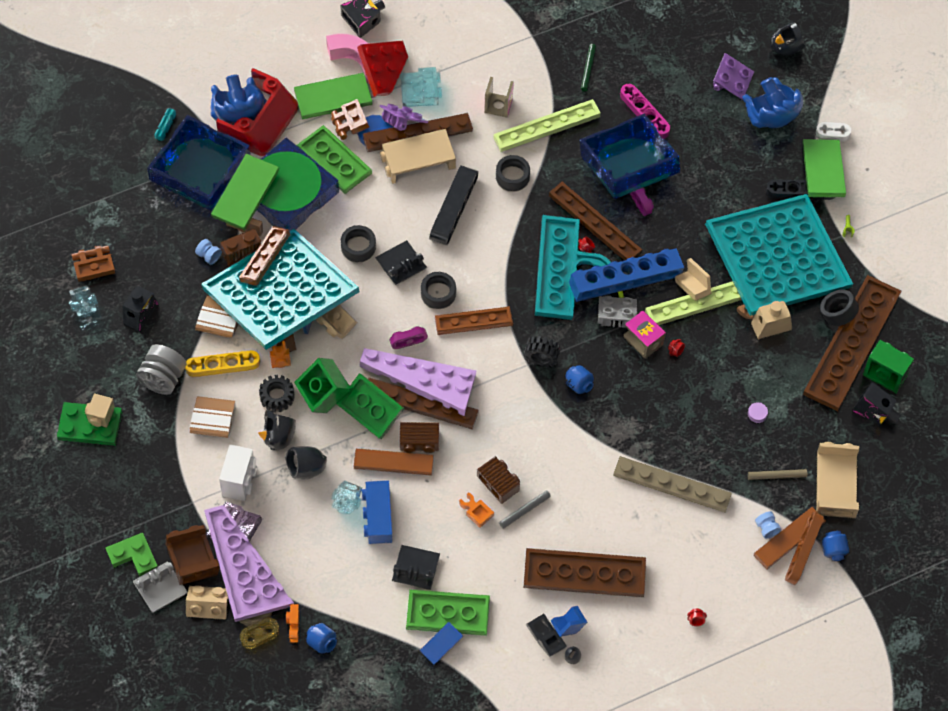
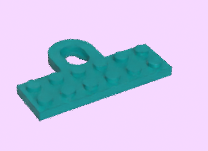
[535,215,611,320]

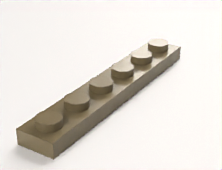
[613,456,732,513]

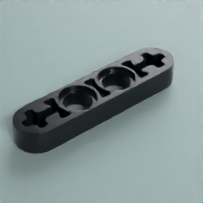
[766,180,836,200]

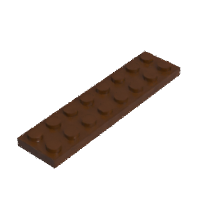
[803,275,902,411]

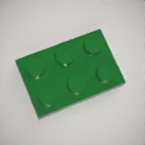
[337,373,405,439]
[57,402,122,446]

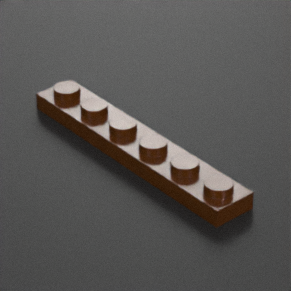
[363,113,473,153]
[549,182,642,261]
[368,378,479,430]

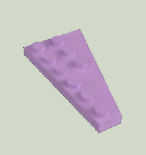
[360,348,476,416]
[204,505,294,622]

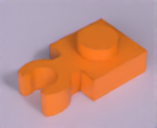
[270,341,291,368]
[459,492,494,528]
[286,604,299,643]

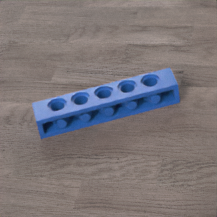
[569,248,684,302]

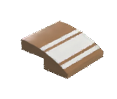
[195,296,238,338]
[190,396,235,438]

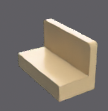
[675,258,711,301]

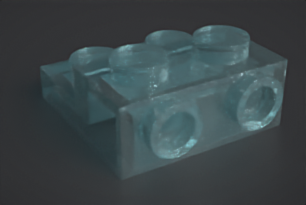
[400,67,442,107]

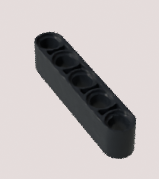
[429,165,479,245]

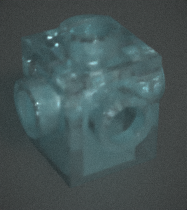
[69,285,98,317]
[331,480,363,514]

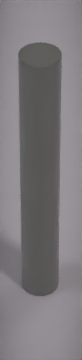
[499,490,551,529]

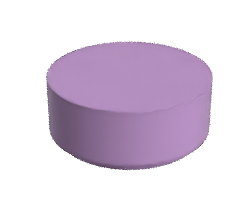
[748,403,768,423]

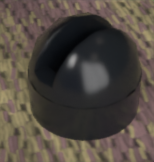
[565,646,581,664]

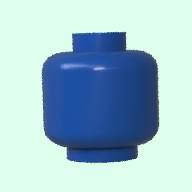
[565,365,594,394]
[822,531,849,561]
[307,623,337,654]

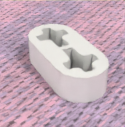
[816,122,851,142]

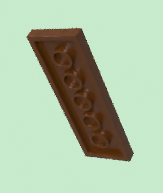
[523,548,646,597]

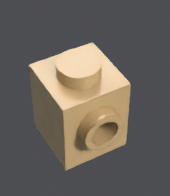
[85,394,115,427]

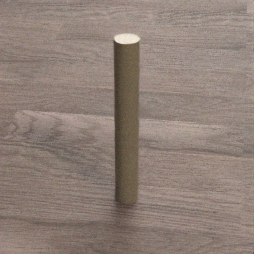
[748,469,807,480]

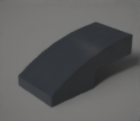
[526,613,567,657]

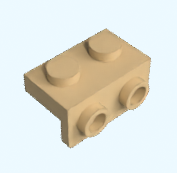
[316,305,358,339]
[186,586,229,619]

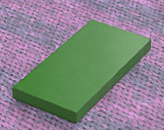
[294,72,372,120]
[296,125,372,194]
[802,139,846,197]
[211,154,280,231]
[406,589,490,636]

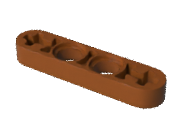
[785,511,824,585]

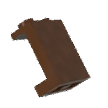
[166,525,219,585]

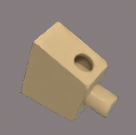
[751,301,792,339]

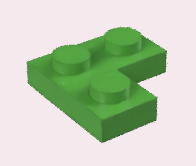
[106,533,158,577]

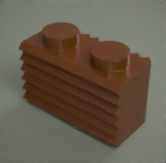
[220,229,261,267]
[400,422,439,453]
[477,456,520,504]

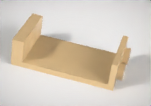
[380,129,456,184]
[816,442,859,518]

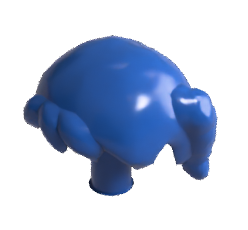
[210,74,267,125]
[742,77,803,128]

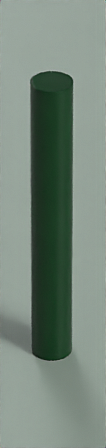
[581,44,596,92]

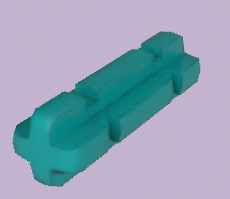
[154,108,176,141]

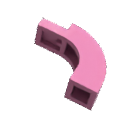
[326,34,369,83]

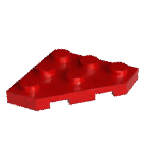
[357,40,409,97]

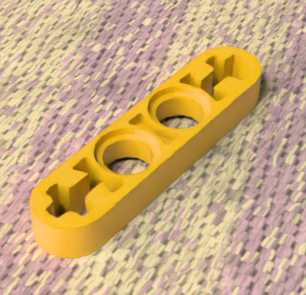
[185,350,260,377]

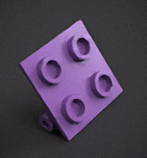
[713,53,754,100]
[380,104,428,130]

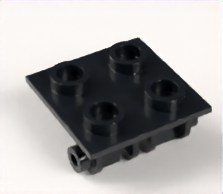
[375,240,427,285]
[392,545,440,590]

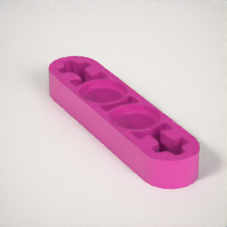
[620,84,670,139]

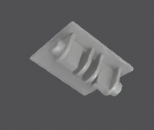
[598,296,637,327]
[133,561,188,613]

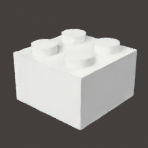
[219,445,257,501]

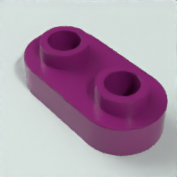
[629,183,654,216]
[389,326,428,349]

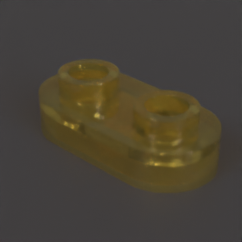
[240,618,279,649]

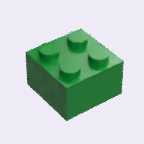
[863,340,914,394]
[294,358,351,413]

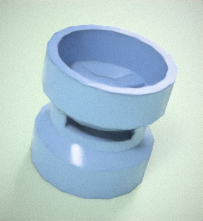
[195,239,222,265]
[755,511,782,539]

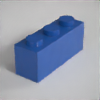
[362,480,392,544]

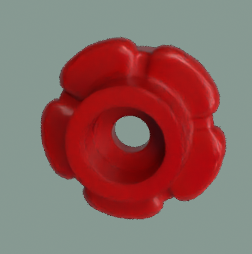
[578,236,595,253]
[668,339,685,357]
[687,608,707,626]

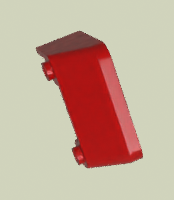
[216,68,298,156]

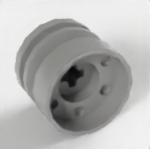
[136,344,187,395]

